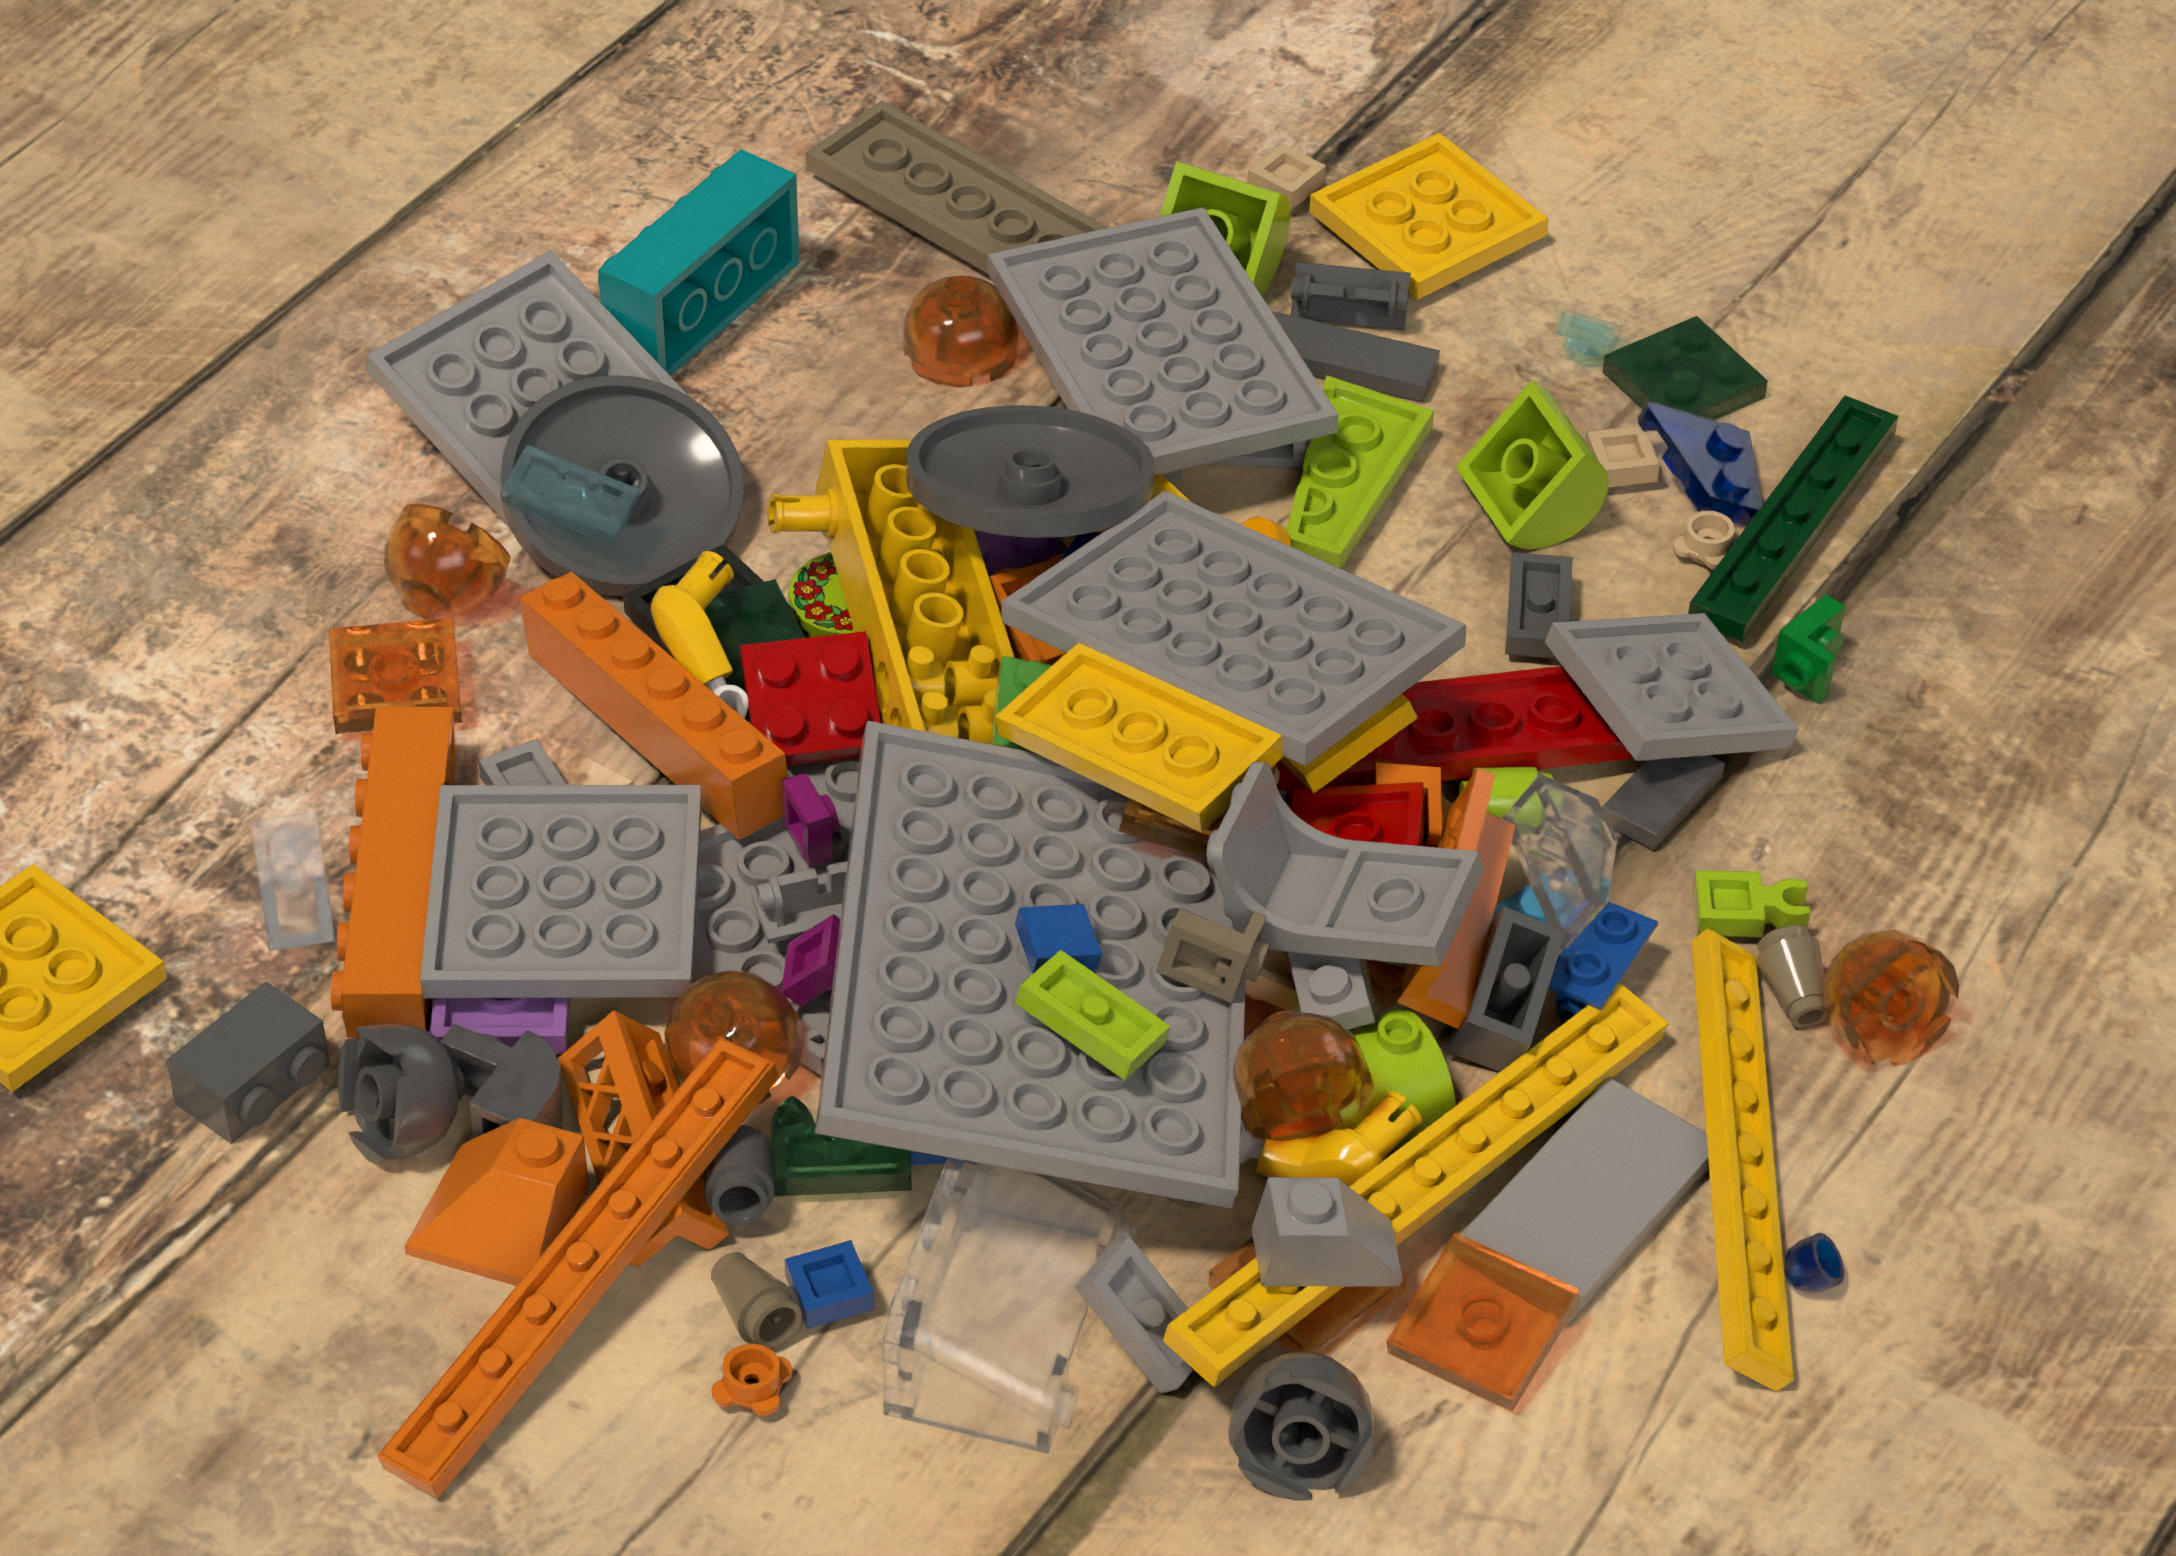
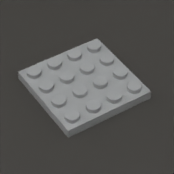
[364,250,689,524]
[420,785,702,998]

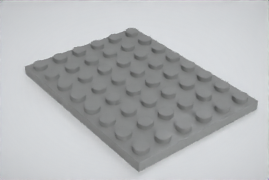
[815,721,1246,1209]

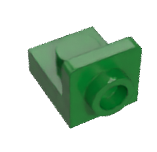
[1771,594,1846,704]

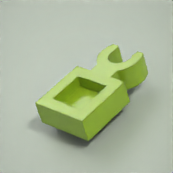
[1693,870,1811,937]

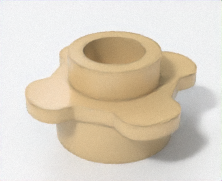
[1673,511,1741,569]

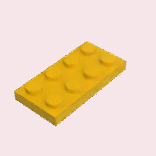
[995,643,1284,833]

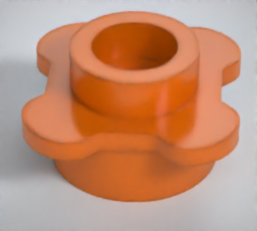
[711,1343,792,1416]

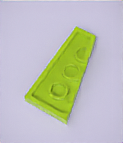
[1286,375,1434,569]

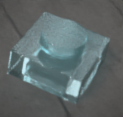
[1554,309,1622,358]

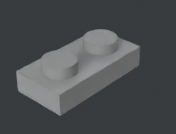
[1287,952,1375,1040]
[1074,1236,1193,1394]

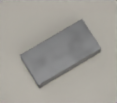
[1600,755,1725,850]

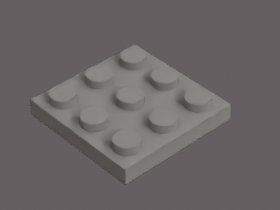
[1545,613,1799,761]

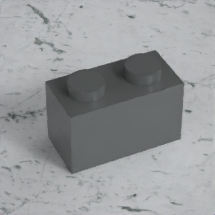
[1445,906,1566,1072]
[167,982,330,1144]

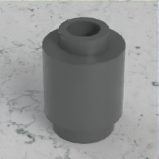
[704,1125,774,1225]

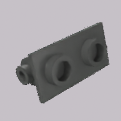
[1291,262,1411,331]

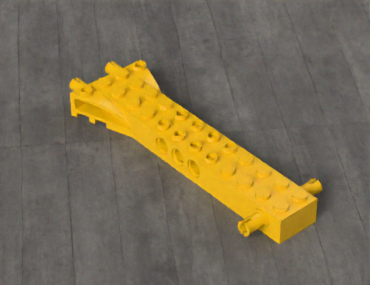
[767,439,1015,744]

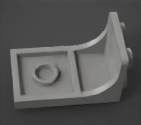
[1207,762,1484,967]

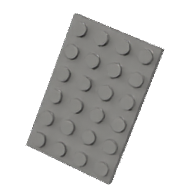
[988,207,1339,476]
[1001,491,1466,766]

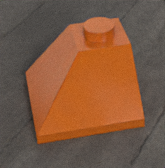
[405,1118,589,1286]

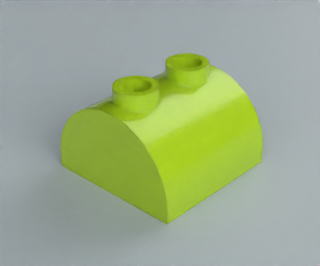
[1159,161,1291,296]
[1456,380,1609,549]
[1272,1007,1456,1151]

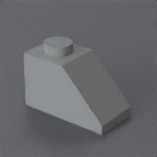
[1251,1177,1403,1286]

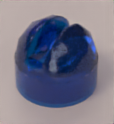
[1785,1232,1845,1294]

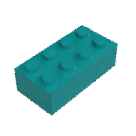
[598,149,799,376]

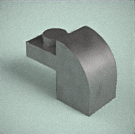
[440,1024,564,1139]

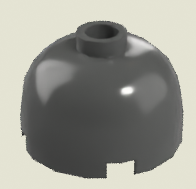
[338,1023,464,1162]
[1228,1351,1375,1501]

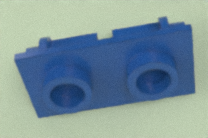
[1548,897,1658,1023]

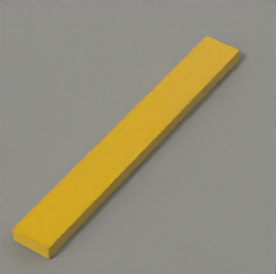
[1692,928,1794,1392]

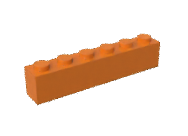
[519,571,788,840]
[331,707,458,1038]

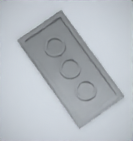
[1452,1077,1709,1327]

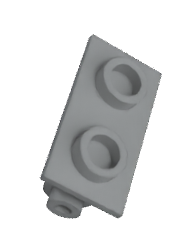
[751,861,848,944]

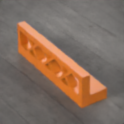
[1397,767,1516,1029]
[558,1010,729,1268]

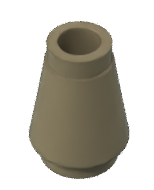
[1756,925,1830,1028]
[711,1252,802,1349]

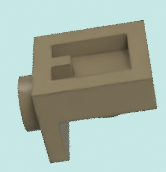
[1156,908,1270,1003]

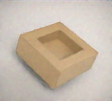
[1247,143,1326,210]
[1585,425,1660,488]

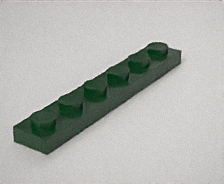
[1688,395,1898,643]

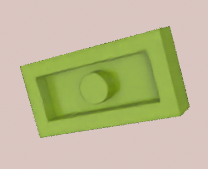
[1015,950,1171,1080]

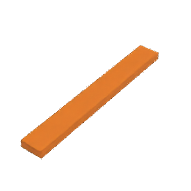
[377,1037,780,1499]

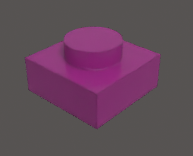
[782,773,839,868]
[781,914,841,1007]

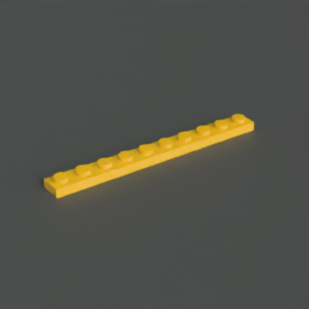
[1163,983,1669,1387]

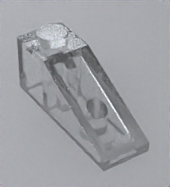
[1502,774,1617,949]

